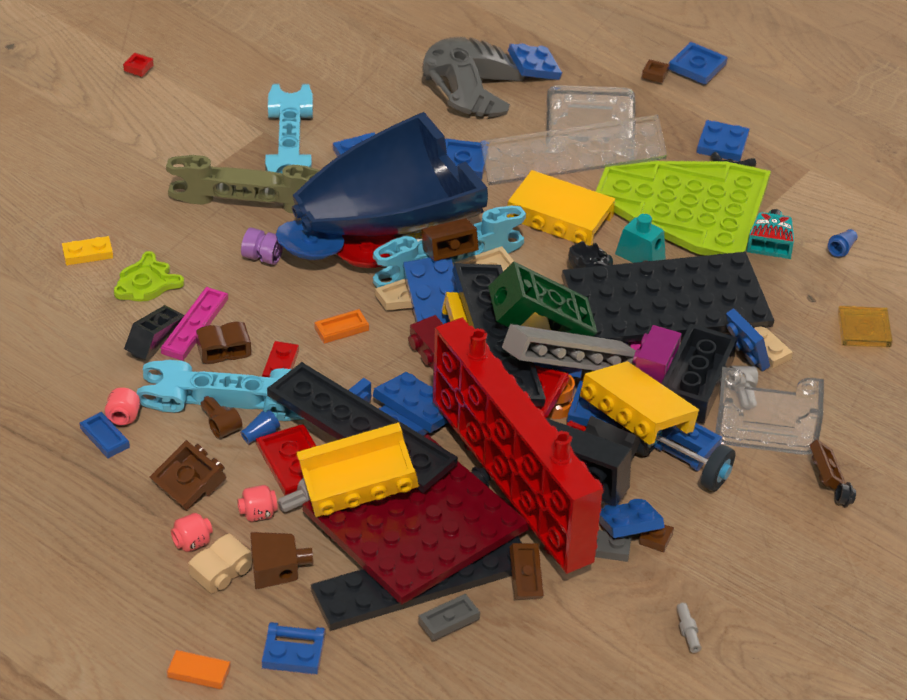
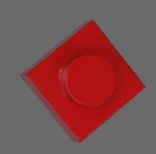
[123,52,154,77]

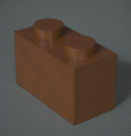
[421,218,479,261]

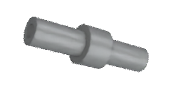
[676,603,701,653]

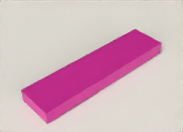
[161,287,228,361]

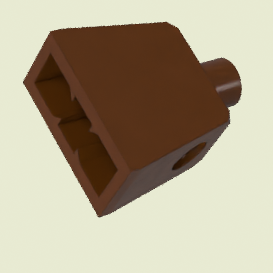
[250,532,313,589]

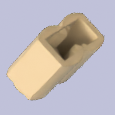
[188,534,252,594]

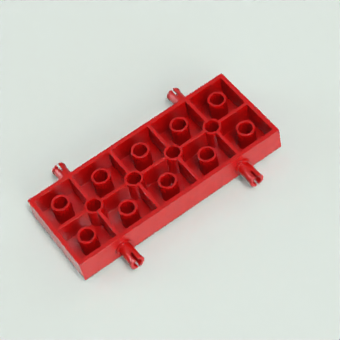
[433,317,603,574]

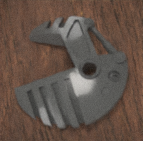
[422,37,525,117]

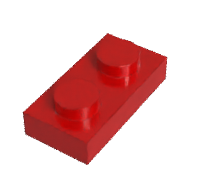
[262,341,299,377]

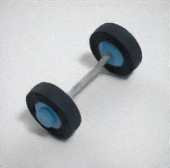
[634,429,736,491]

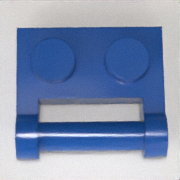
[653,423,722,471]
[262,622,325,674]

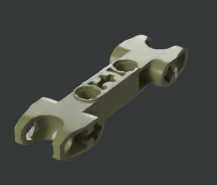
[166,155,320,214]

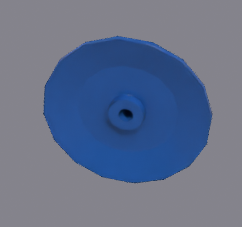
[276,220,344,260]

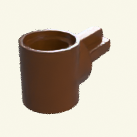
[200,396,243,439]

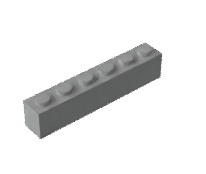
[502,324,636,371]

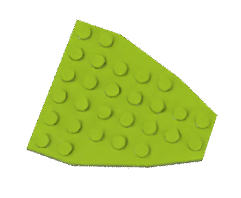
[595,161,771,256]

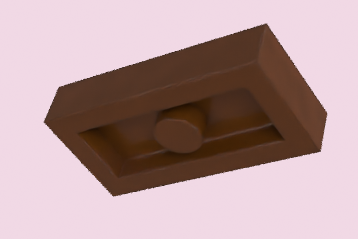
[810,439,846,490]
[510,543,544,599]

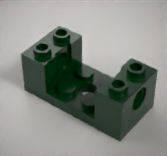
[488,261,598,337]

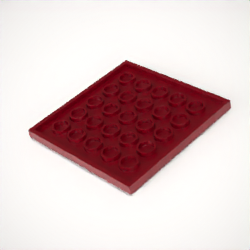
[302,434,528,605]

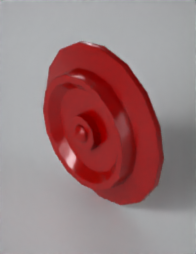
[336,235,397,268]

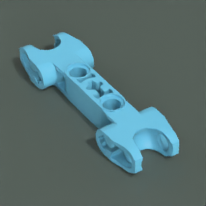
[265,84,313,173]
[373,206,526,288]
[137,360,304,421]

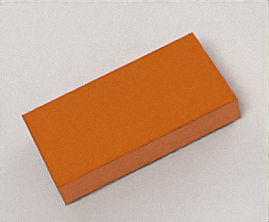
[314,309,369,344]
[167,650,231,690]

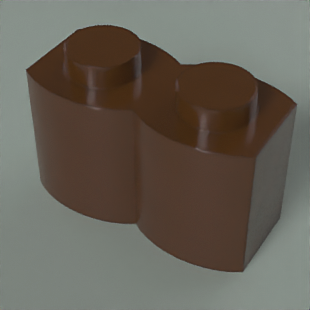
[196,322,251,364]

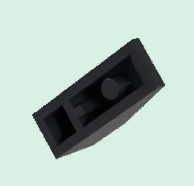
[124,305,185,360]

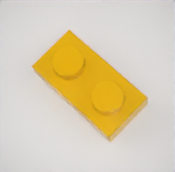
[62,236,113,266]

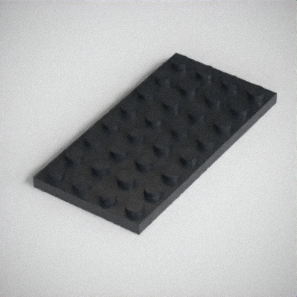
[561,252,775,343]

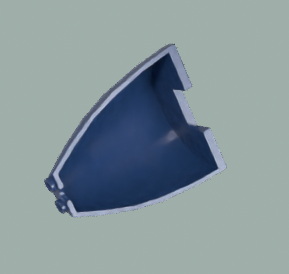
[292,112,488,237]

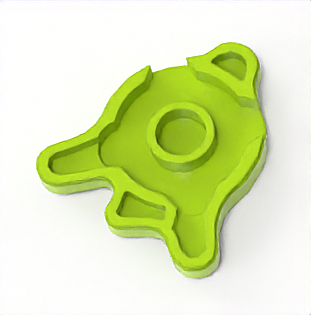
[113,251,184,302]

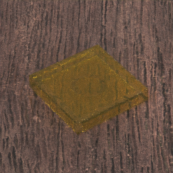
[838,306,892,347]

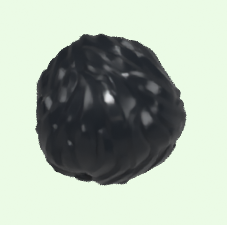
[568,241,613,269]

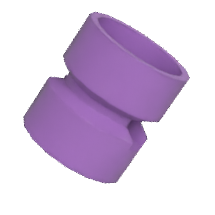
[241,227,283,265]

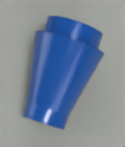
[828,229,858,257]
[240,410,280,444]

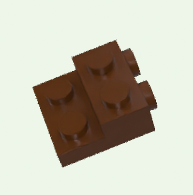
[150,440,227,510]

